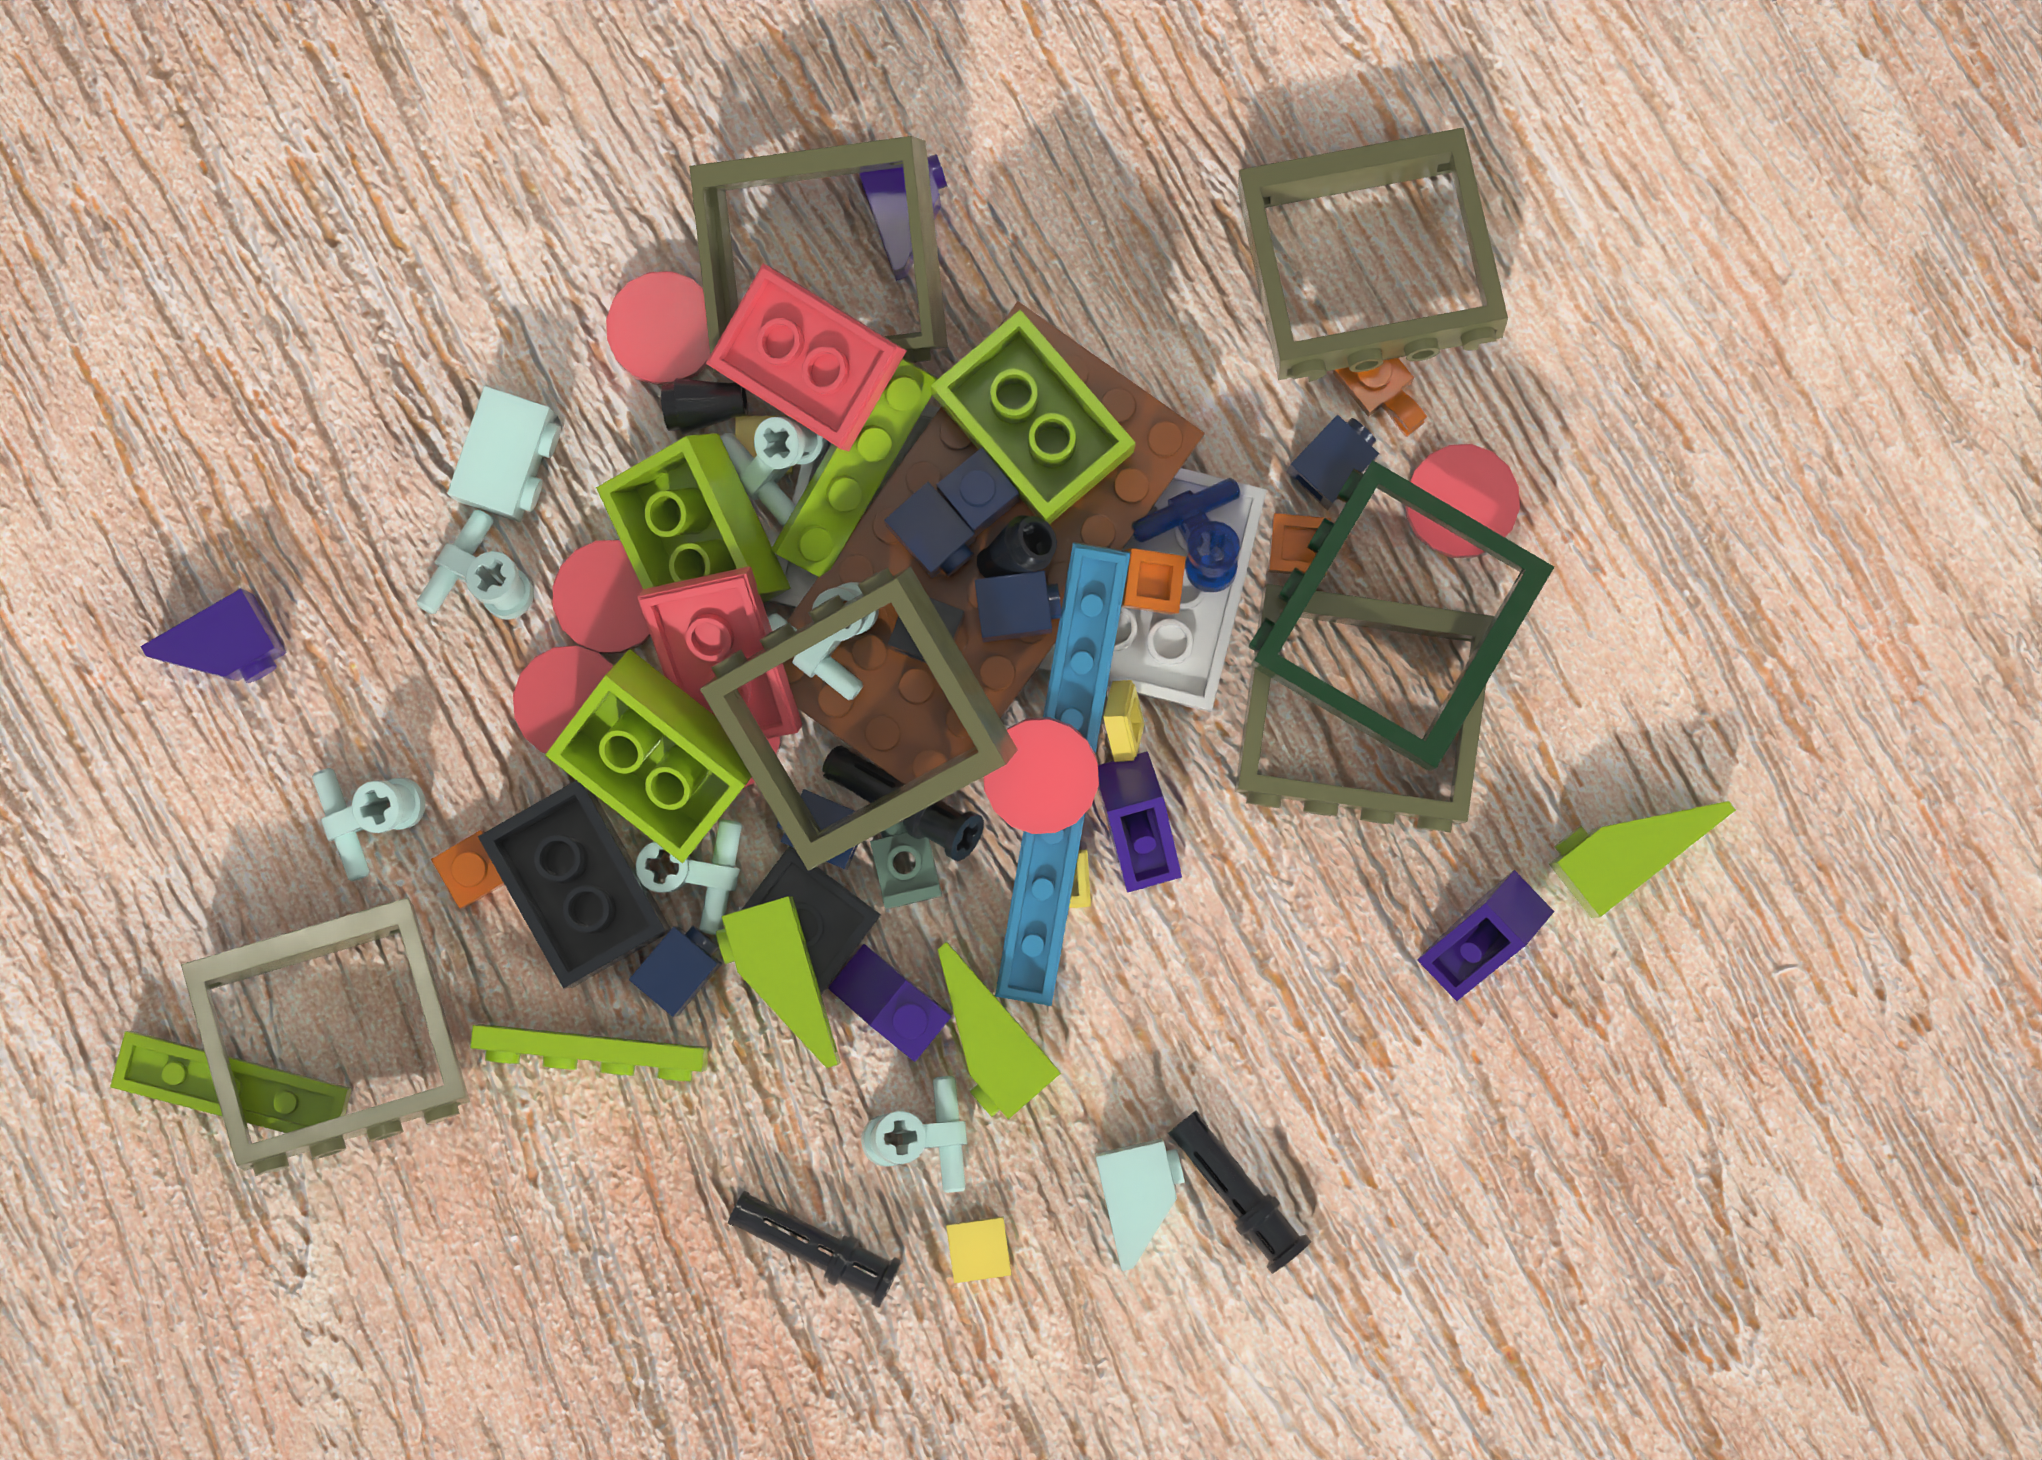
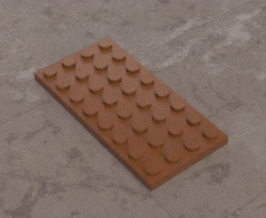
[783,301,1205,784]

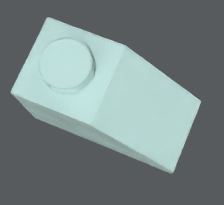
[1095,1138,1185,1271]

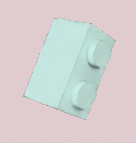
[447,386,561,523]

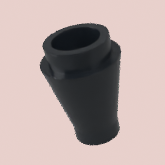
[661,378,748,435]
[977,515,1057,578]

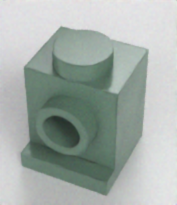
[870,822,943,909]

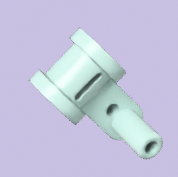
[720,416,828,527]
[416,509,534,620]
[768,582,879,700]
[312,768,426,881]
[636,819,742,935]
[861,1076,967,1193]

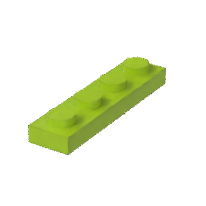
[771,358,938,577]
[470,1024,709,1082]
[110,1031,352,1133]

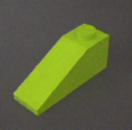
[1549,801,1736,918]
[716,896,841,1068]
[937,942,1061,1120]

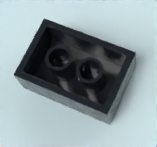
[478,780,671,989]

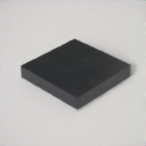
[741,846,881,995]

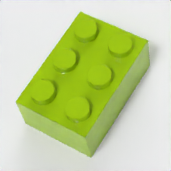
[931,310,1136,524]
[596,433,791,603]
[545,649,752,864]

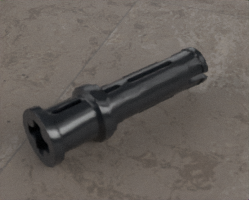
[822,745,984,862]
[1168,1110,1312,1274]
[728,1190,902,1308]

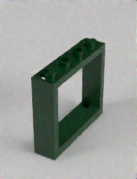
[1248,460,1554,771]

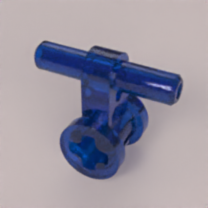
[1131,477,1241,593]

